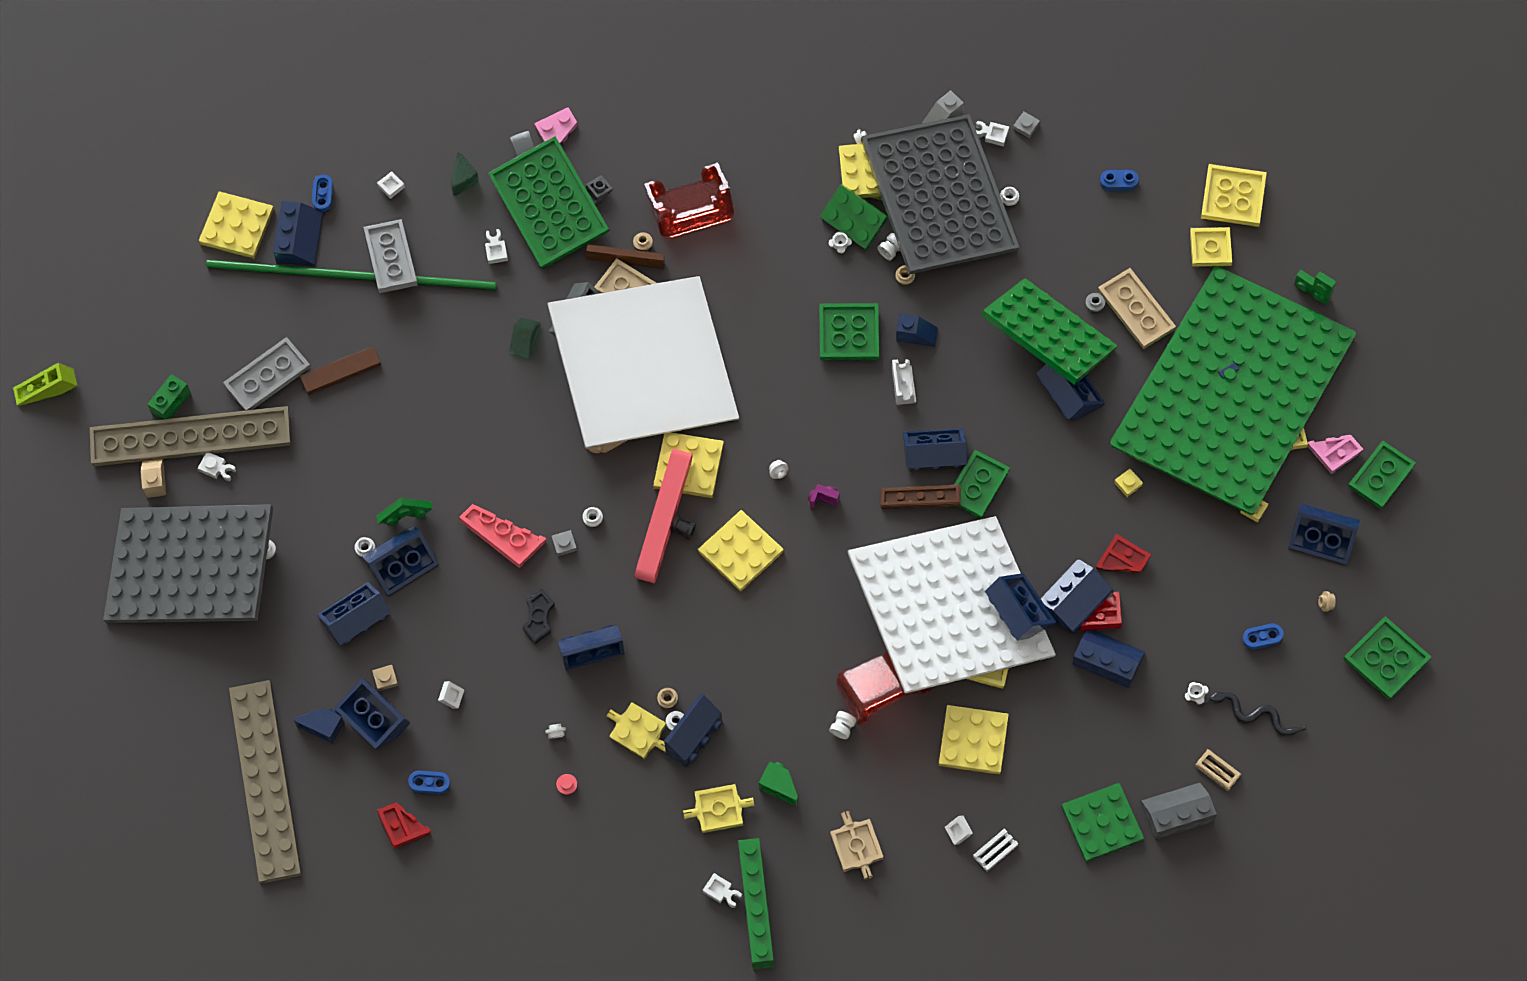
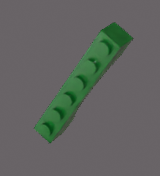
[738,838,774,969]

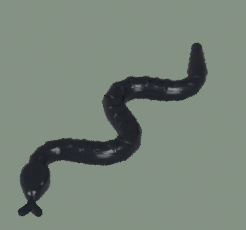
[1204,692,1307,735]

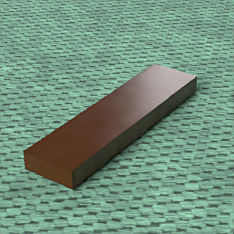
[586,245,665,269]
[300,346,381,395]
[880,485,961,509]

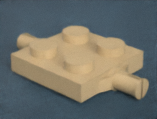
[830,811,883,880]

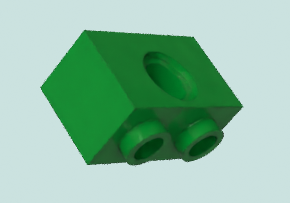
[147,374,191,420]

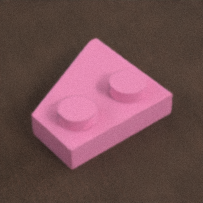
[534,107,577,144]
[1307,435,1364,474]

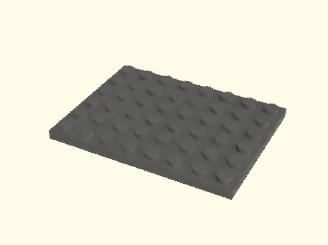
[861,114,1019,274]
[103,504,274,623]

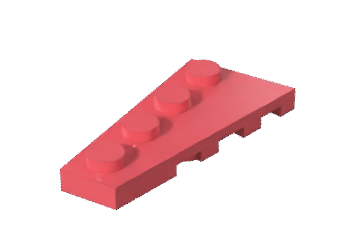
[459,504,546,568]

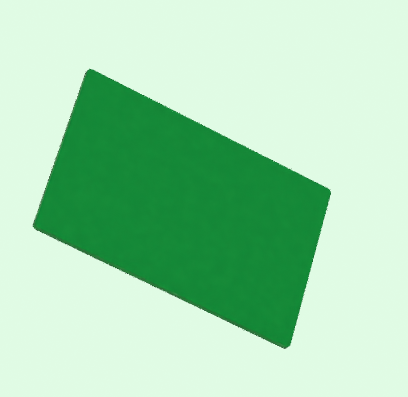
[1110,266,1356,515]

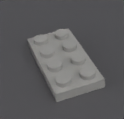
[364,219,417,293]
[223,337,311,411]

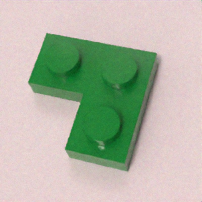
[1294,270,1336,305]
[376,498,433,526]

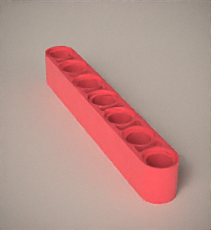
[635,449,693,584]

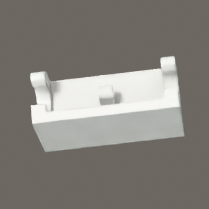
[892,359,916,405]

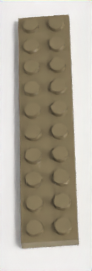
[90,406,291,467]
[229,680,302,884]

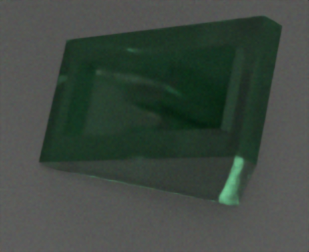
[451,153,479,196]
[509,317,540,358]

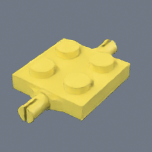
[607,702,667,759]
[683,784,754,833]

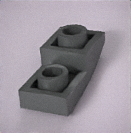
[510,131,534,157]
[586,175,613,205]

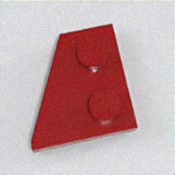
[1096,534,1151,573]
[1081,592,1122,630]
[377,802,431,849]

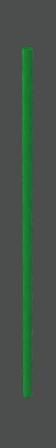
[206,260,496,290]

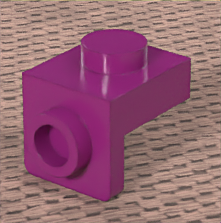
[808,484,840,509]

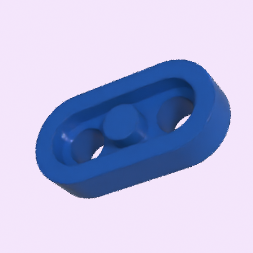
[1100,170,1139,191]
[312,174,333,212]
[1242,623,1284,650]
[408,771,450,794]

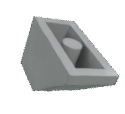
[922,90,964,124]

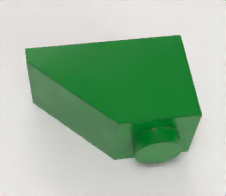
[759,762,798,806]

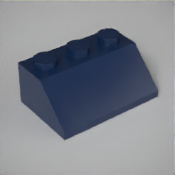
[273,201,323,266]
[1036,364,1106,420]
[903,428,967,470]
[1288,503,1360,565]
[363,525,439,596]
[1041,559,1113,633]
[985,573,1056,641]
[317,582,391,645]
[558,625,625,670]
[1072,630,1145,688]
[334,678,410,749]
[664,693,723,767]

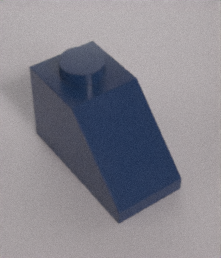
[896,313,938,347]
[294,708,344,744]

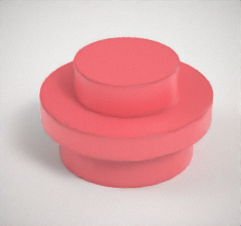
[556,774,577,795]

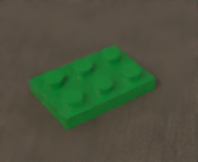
[820,184,888,249]
[1348,441,1416,509]
[954,450,1010,519]

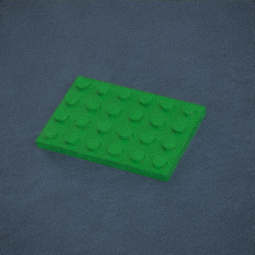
[488,136,610,269]
[981,278,1118,385]

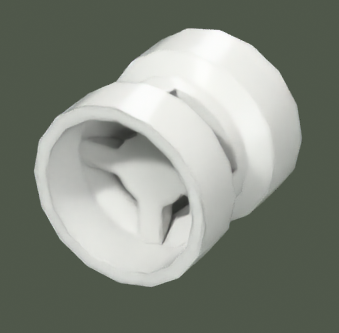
[877,233,900,260]
[829,711,857,739]

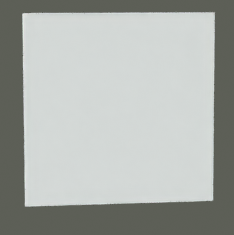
[547,276,739,448]
[848,516,1056,693]

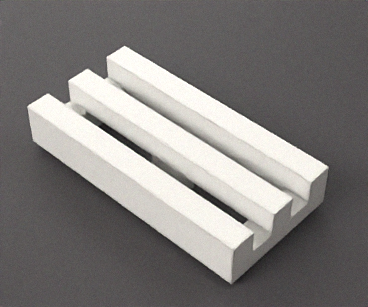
[973,829,1018,872]

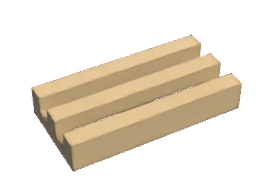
[1195,749,1241,791]

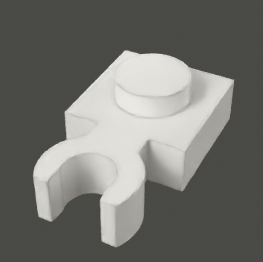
[976,121,1009,146]
[485,229,508,264]
[198,453,236,481]
[703,873,742,908]

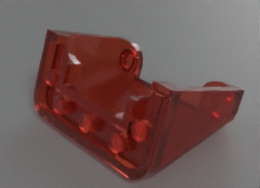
[644,163,734,238]
[836,652,932,725]

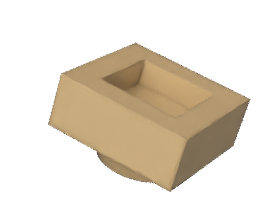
[372,665,398,691]

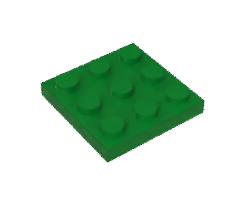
[819,303,879,360]
[1343,616,1431,700]
[1061,783,1144,863]

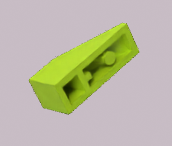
[13,363,77,406]

